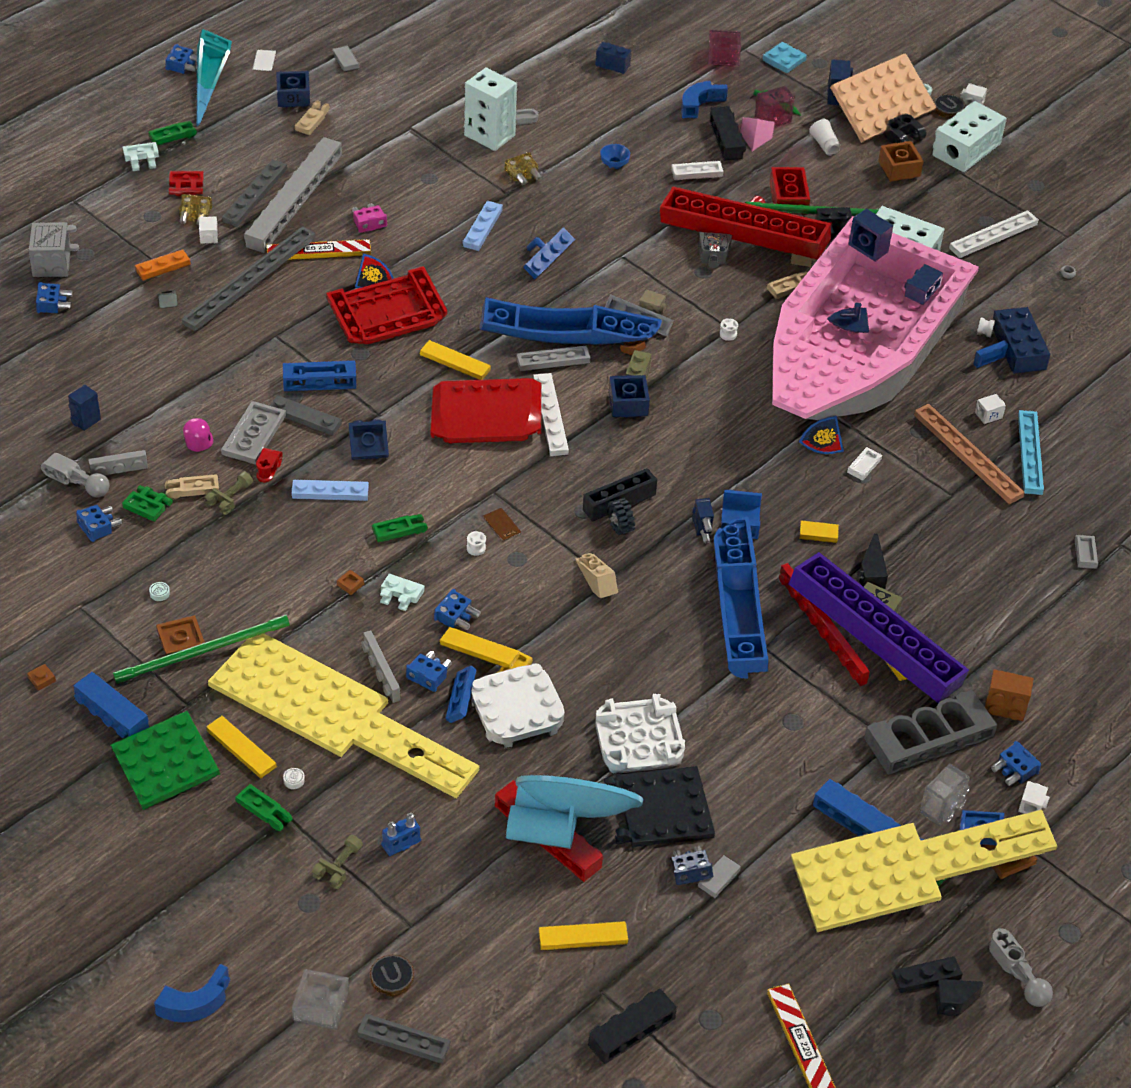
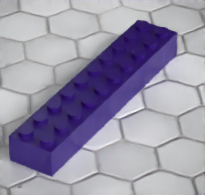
[789,552,969,703]

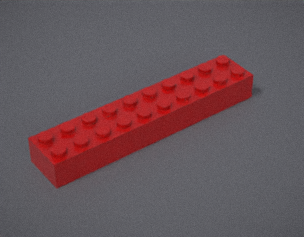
[660,187,831,260]

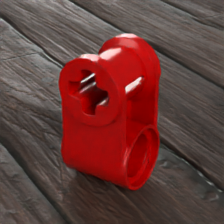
[256,448,283,483]

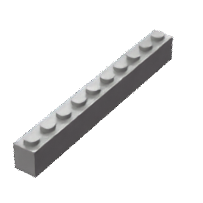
[244,137,342,253]

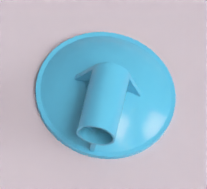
[506,775,643,849]

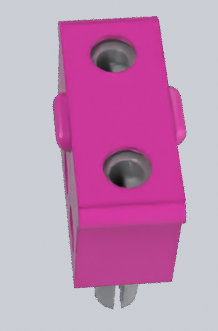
[352,203,387,233]

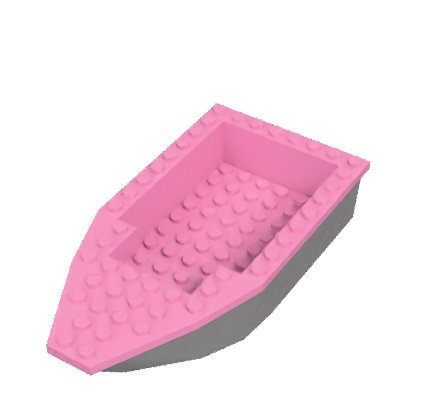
[772,217,979,420]

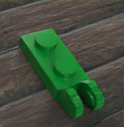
[148,121,197,145]
[372,514,428,543]
[235,784,293,832]

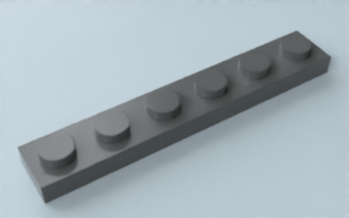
[222,159,287,227]

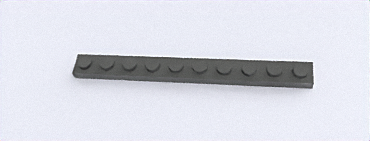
[182,226,316,331]

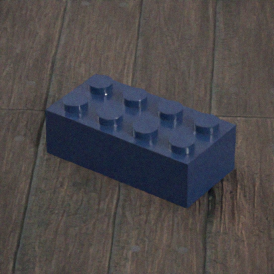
[992,307,1051,374]

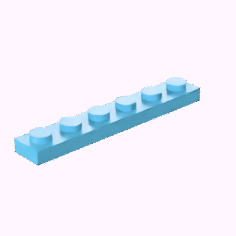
[1018,410,1044,495]

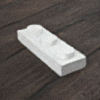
[671,161,723,180]

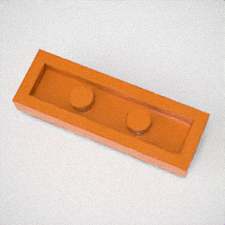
[135,250,191,280]

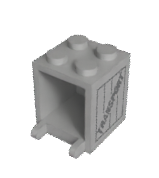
[29,223,79,277]

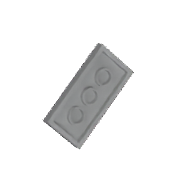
[221,401,286,465]

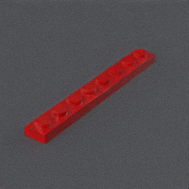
[779,563,870,686]

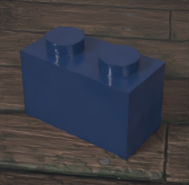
[595,42,631,74]
[904,264,943,305]
[68,385,101,431]

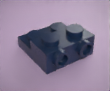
[349,419,389,460]

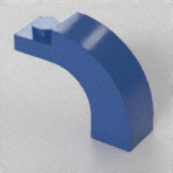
[681,81,728,118]
[154,964,230,1022]

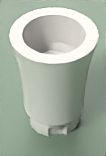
[809,119,840,155]

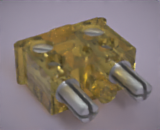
[504,152,541,185]
[179,194,213,225]

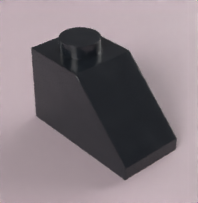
[935,979,983,1016]

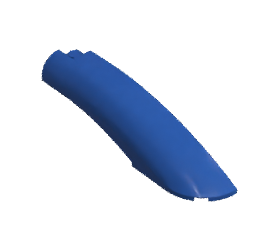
[714,517,768,679]

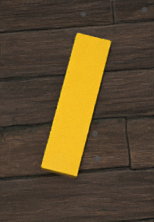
[420,340,491,380]
[440,627,520,669]
[206,716,277,779]
[539,921,628,950]

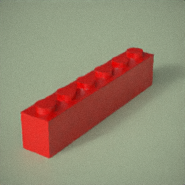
[495,780,603,882]

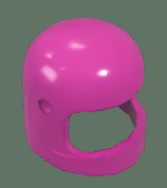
[183,418,213,452]

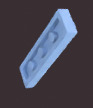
[463,201,503,251]
[292,480,369,501]

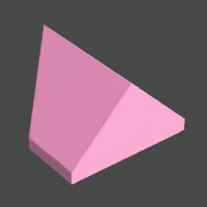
[740,117,775,151]

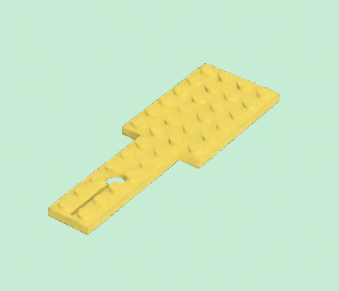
[791,810,1057,932]

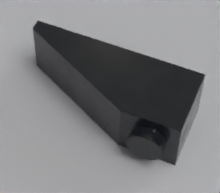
[857,534,888,589]

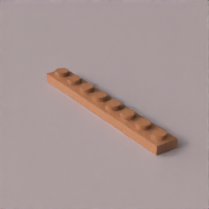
[914,404,1025,505]

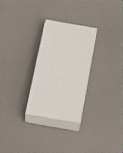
[847,447,882,480]

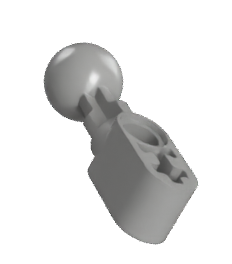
[41,453,110,498]
[989,929,1053,1007]

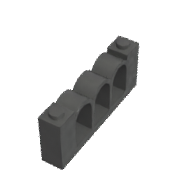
[864,690,997,775]

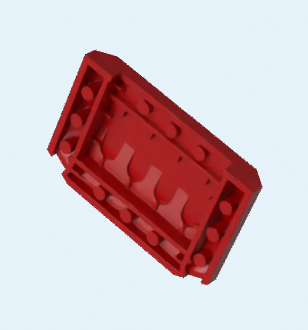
[326,266,448,344]
[430,378,542,443]

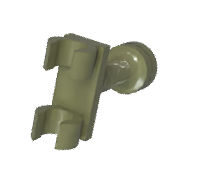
[205,471,253,515]
[312,835,363,889]

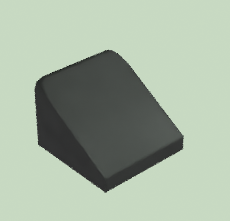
[158,290,178,308]

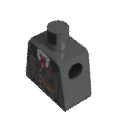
[698,232,732,268]

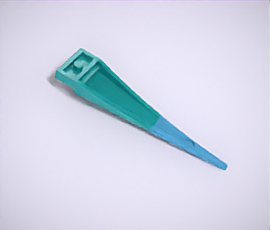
[197,29,232,126]

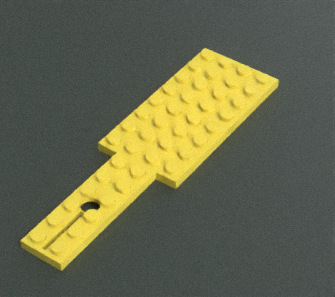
[208,634,479,799]

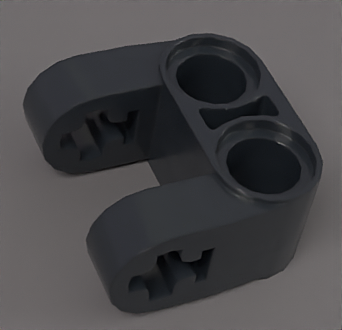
[884,114,927,144]

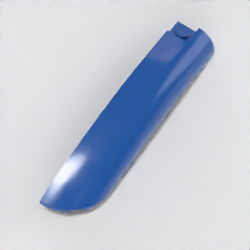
[480,298,662,345]

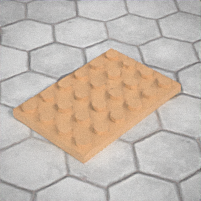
[830,53,937,143]

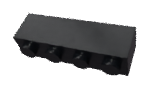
[709,106,746,161]
[582,468,657,522]
[588,988,677,1065]

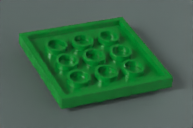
[111,711,220,810]

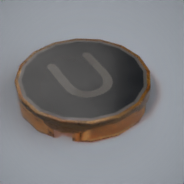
[934,94,965,118]
[370,954,414,997]

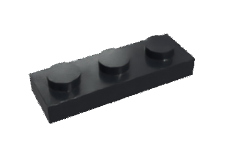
[892,956,963,993]

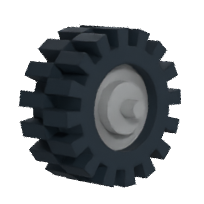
[607,498,635,535]

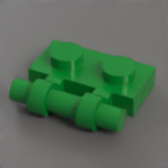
[122,485,173,522]

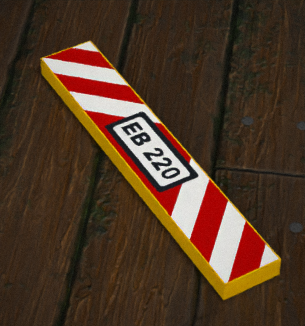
[267,239,371,260]
[767,984,835,1088]

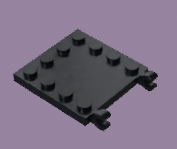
[604,766,715,847]

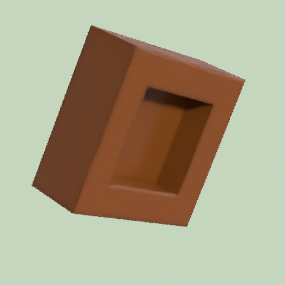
[620,341,646,355]
[337,570,364,595]
[27,664,56,691]

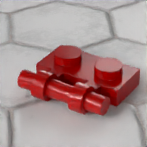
[169,171,204,196]

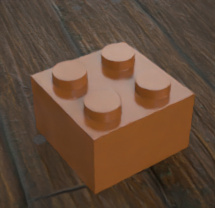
[878,141,923,181]
[985,669,1034,721]

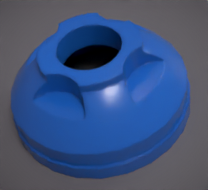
[600,144,630,169]

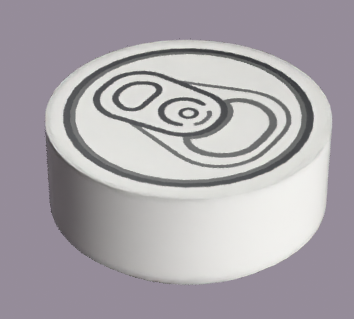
[283,768,305,789]

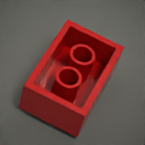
[769,167,810,215]

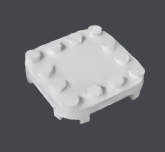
[471,664,564,748]
[596,694,685,773]

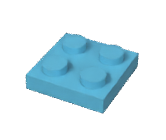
[763,42,807,73]

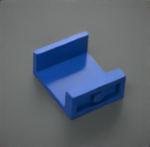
[721,490,762,539]

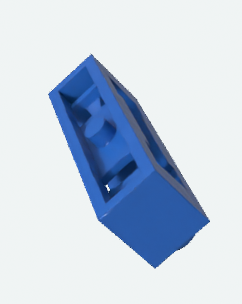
[283,361,357,391]

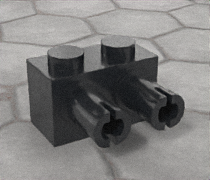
[815,207,852,240]

